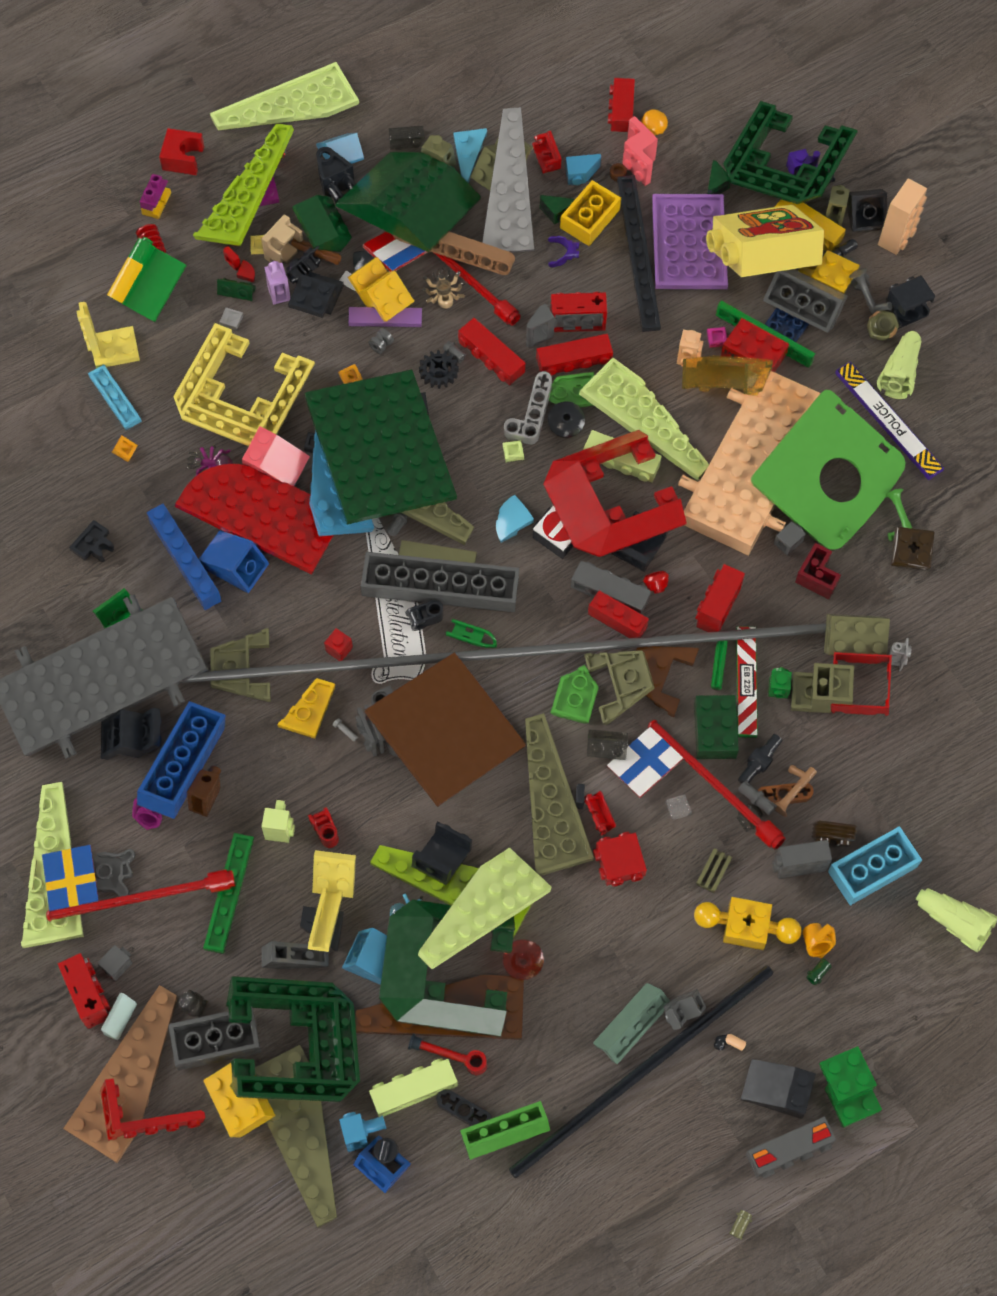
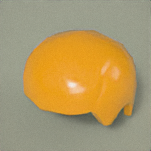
[640,109,668,136]

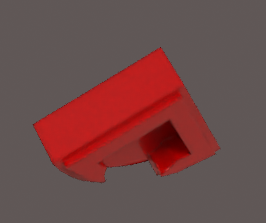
[237,260,255,283]

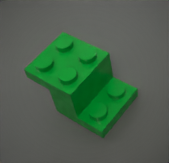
[93,588,142,629]
[819,1046,882,1128]

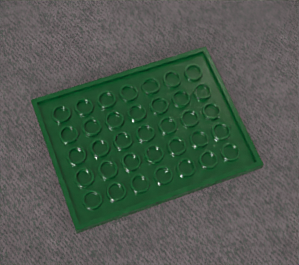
[304,369,457,525]

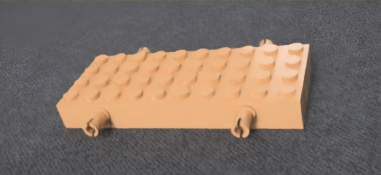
[678,367,820,556]

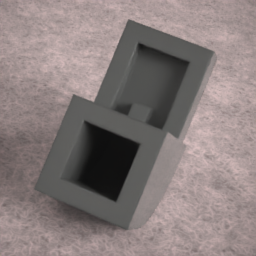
[663,989,706,1030]

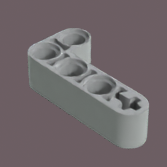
[504,371,552,445]

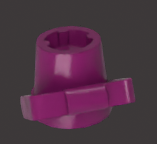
[132,798,162,830]

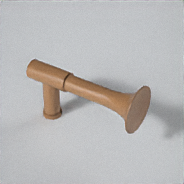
[773,765,817,817]

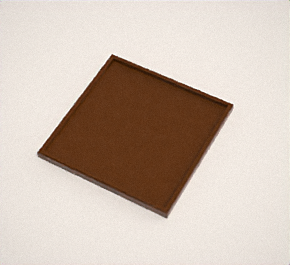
[364,652,527,807]

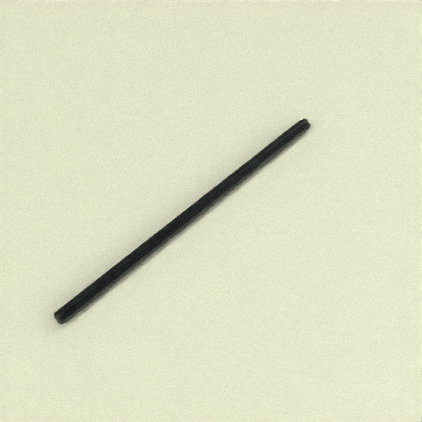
[509,965,774,1178]

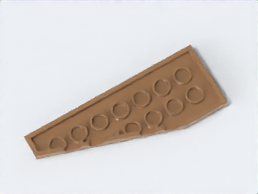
[63,985,178,1163]

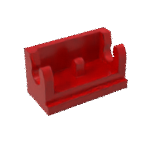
[532,131,562,174]

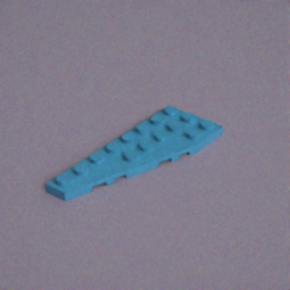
[309,430,374,536]

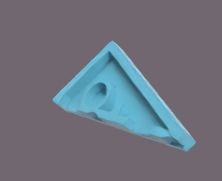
[453,128,487,183]

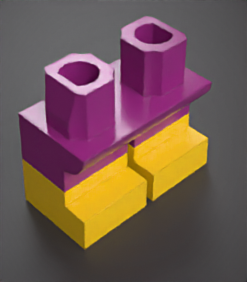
[139,174,171,219]

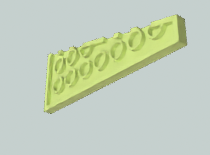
[21,782,84,948]

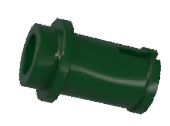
[806,958,832,985]

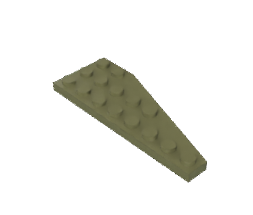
[255,1045,337,1228]

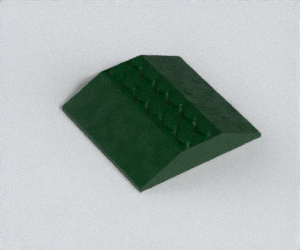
[335,152,481,253]

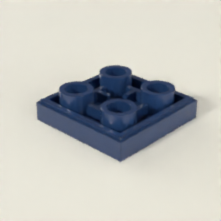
[764,308,809,343]

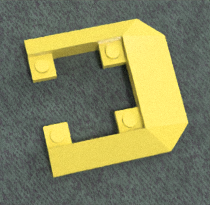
[173,323,315,446]

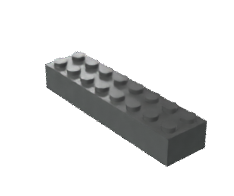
[361,552,519,612]

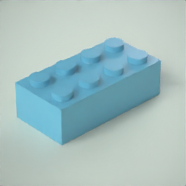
[828,826,922,905]

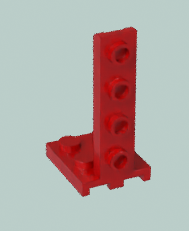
[100,1078,205,1141]

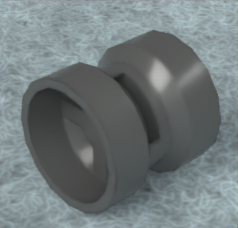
[368,328,394,354]

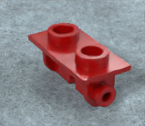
[584,791,616,836]

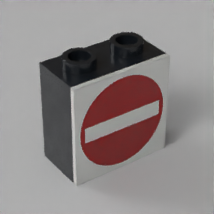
[532,506,573,559]

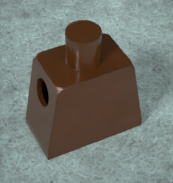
[187,766,221,817]

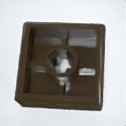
[891,527,935,570]
[811,820,857,847]

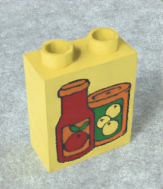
[706,204,824,277]

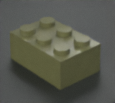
[824,614,890,655]

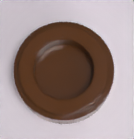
[609,163,627,181]

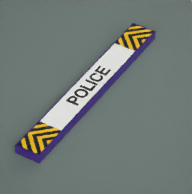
[835,361,944,480]

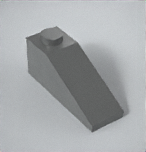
[262,941,329,969]

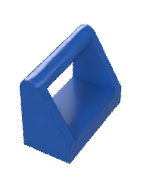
[353,1136,411,1193]

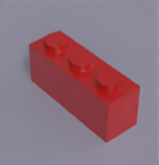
[608,78,635,132]
[588,590,649,638]

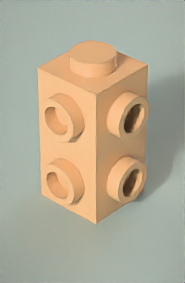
[676,329,704,368]

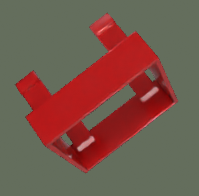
[831,652,892,716]

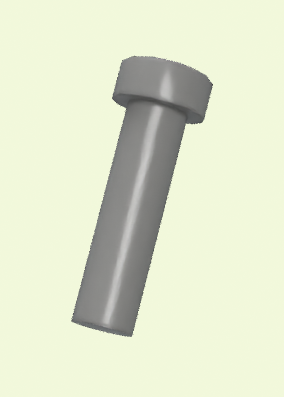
[333,718,358,742]

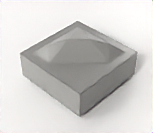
[219,308,243,331]

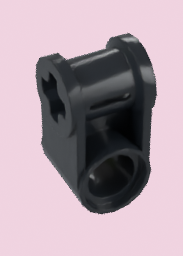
[405,600,444,631]

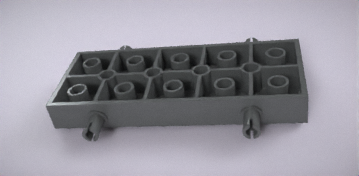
[0,594,209,759]

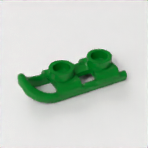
[446,619,497,648]

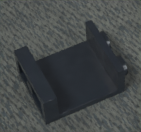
[612,511,668,572]
[411,821,472,885]

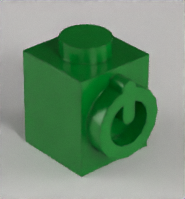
[768,667,792,699]

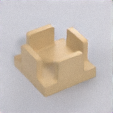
[261,214,303,263]

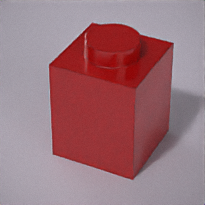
[324,628,353,661]

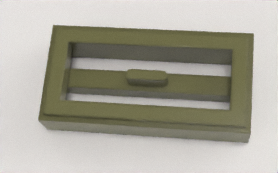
[696,848,732,893]

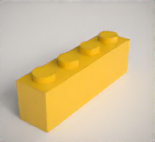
[775,199,846,251]

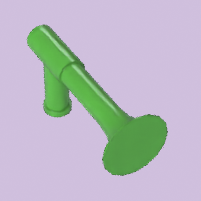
[885,488,912,541]

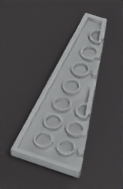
[482,107,534,253]

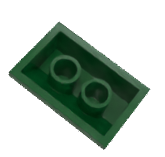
[292,195,352,252]

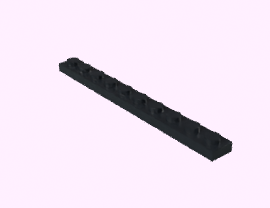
[617,175,661,332]

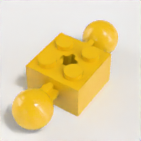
[694,897,802,950]

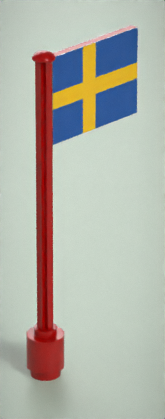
[42,845,235,922]

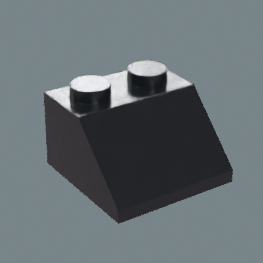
[847,189,888,232]

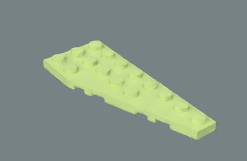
[210,62,359,130]
[579,358,709,481]
[418,848,552,969]

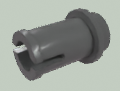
[443,341,467,363]

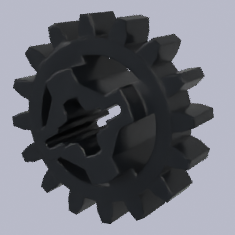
[419,350,459,389]

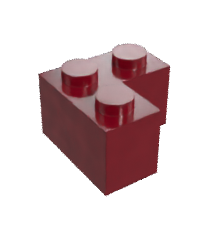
[795,543,841,599]

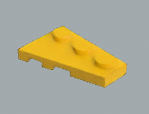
[277,678,335,739]

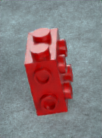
[593,832,647,887]

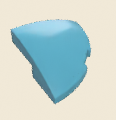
[496,495,534,543]

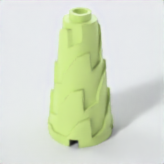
[877,331,922,399]
[916,888,997,953]

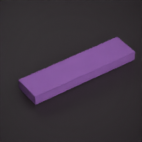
[348,307,422,327]

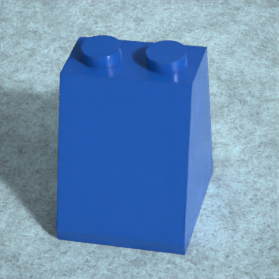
[199,530,269,593]

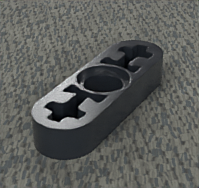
[436,1089,492,1126]

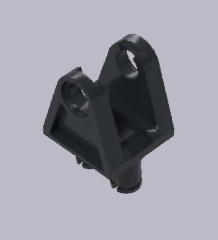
[316,147,356,203]

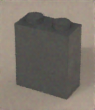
[772,840,832,879]

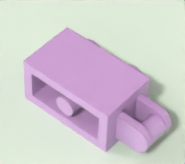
[264,261,290,305]

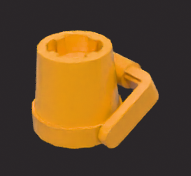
[802,923,836,958]

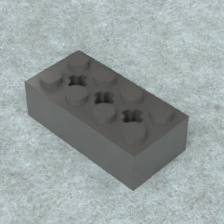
[763,269,848,333]
[168,1006,261,1071]

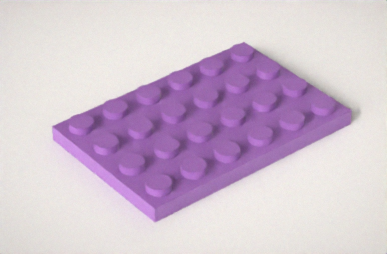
[652,194,728,289]

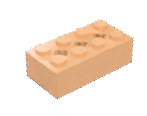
[878,178,927,255]

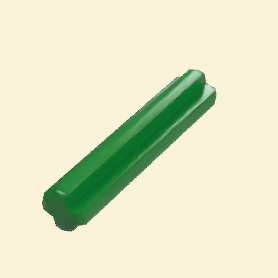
[711,641,728,690]

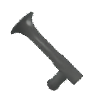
[849,268,892,315]

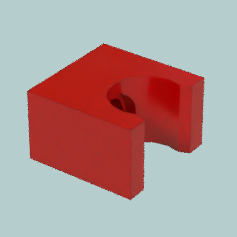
[159,128,204,175]

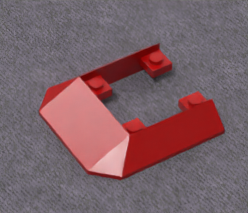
[543,430,687,557]

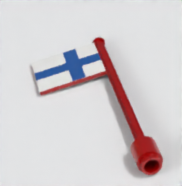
[607,720,786,850]

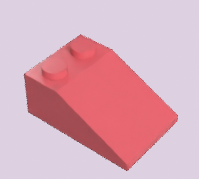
[242,426,310,486]

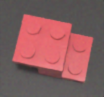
[623,116,658,186]

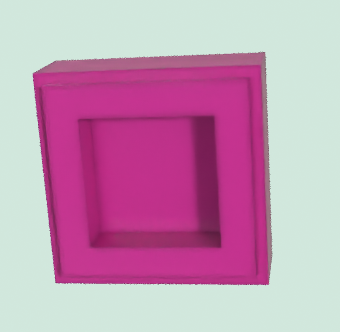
[707,327,727,348]

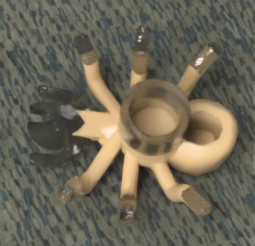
[421,268,466,309]

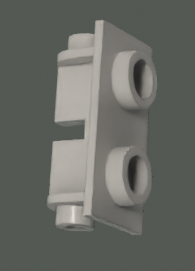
[888,638,911,671]

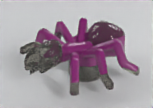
[187,445,233,476]

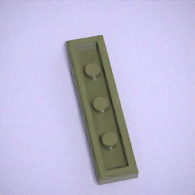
[399,540,477,563]

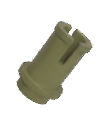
[729,1210,752,1240]

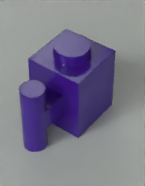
[786,149,820,176]

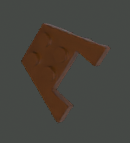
[636,646,699,717]

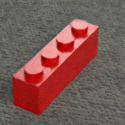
[458,318,526,385]
[536,333,613,376]

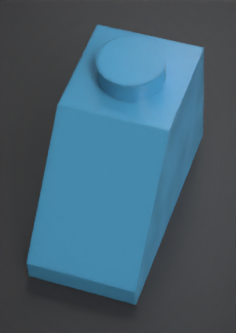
[565,154,601,185]

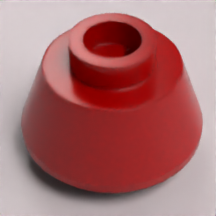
[643,571,669,594]

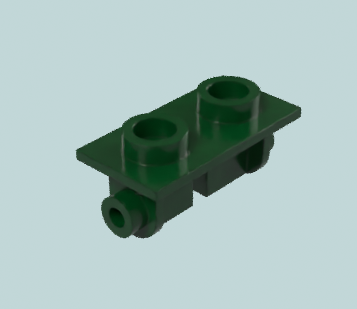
[217,277,256,301]

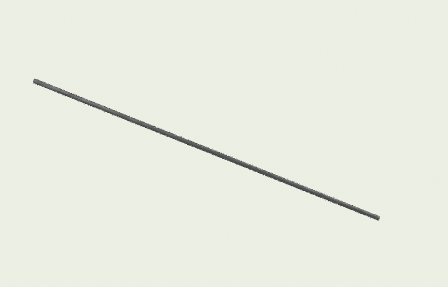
[182,623,826,683]

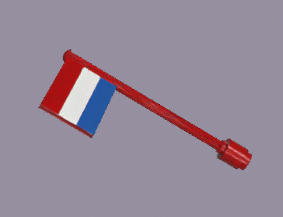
[363,231,521,326]

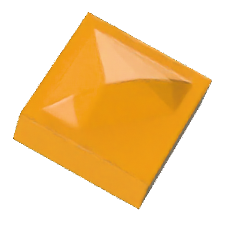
[338,364,363,384]
[112,435,138,462]

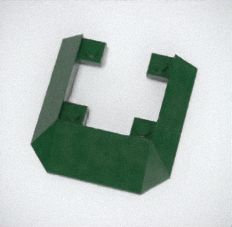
[723,101,858,204]
[379,899,515,1037]
[226,976,360,1102]

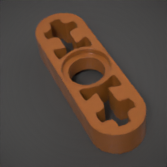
[758,783,814,804]

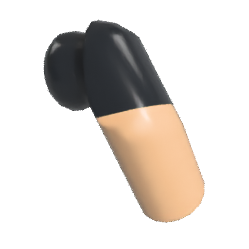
[714,1034,746,1051]

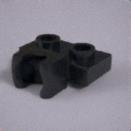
[69,520,114,562]

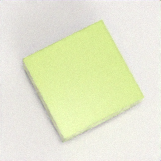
[503,440,524,462]

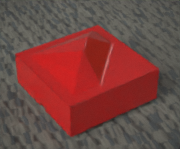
[223,246,241,271]

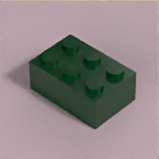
[694,695,739,759]

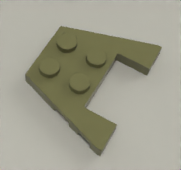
[210,629,271,702]
[584,651,655,725]

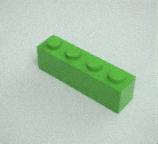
[460,1101,550,1160]

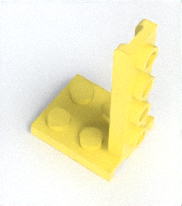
[76,302,140,368]
[308,850,356,952]

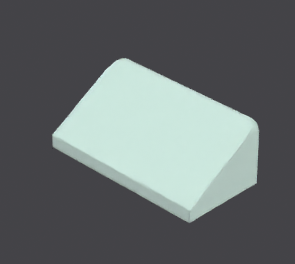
[101,993,137,1040]

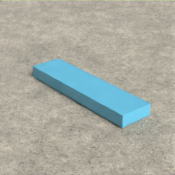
[88,365,142,430]

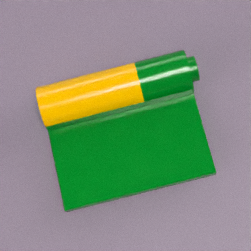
[107,236,187,322]

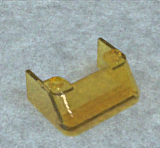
[682,355,773,396]

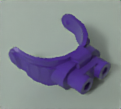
[548,236,579,267]

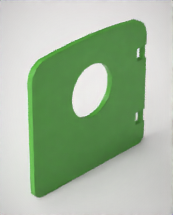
[751,390,905,550]

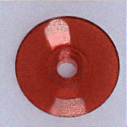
[503,939,544,980]

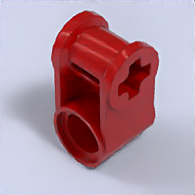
[308,807,339,848]

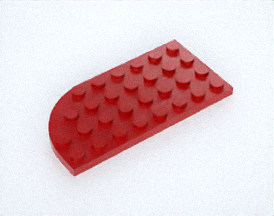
[175,464,334,575]

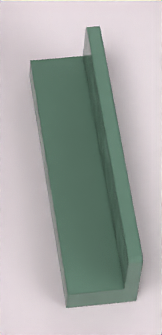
[593,983,670,1064]

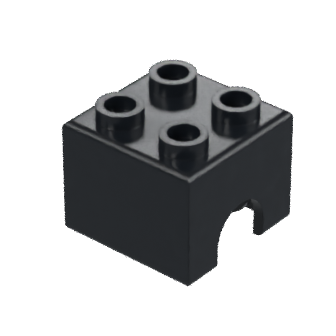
[885,275,935,329]

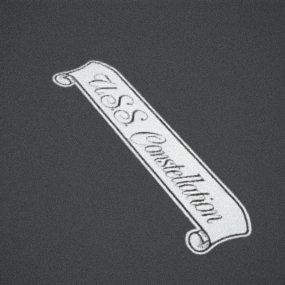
[366,518,426,684]

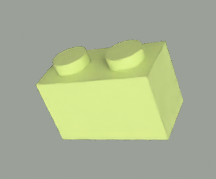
[262,800,295,843]

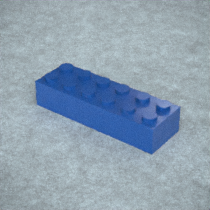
[137,701,226,819]

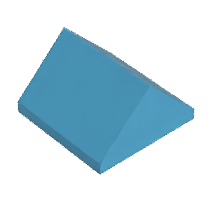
[316,133,364,164]

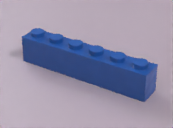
[147,504,221,610]

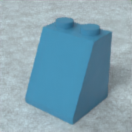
[342,928,387,985]

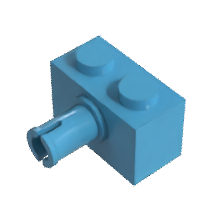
[339,1112,386,1152]

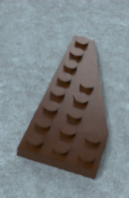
[355,975,524,1040]

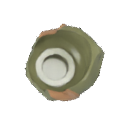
[867,310,899,341]

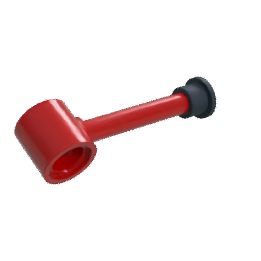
[408,1033,487,1076]

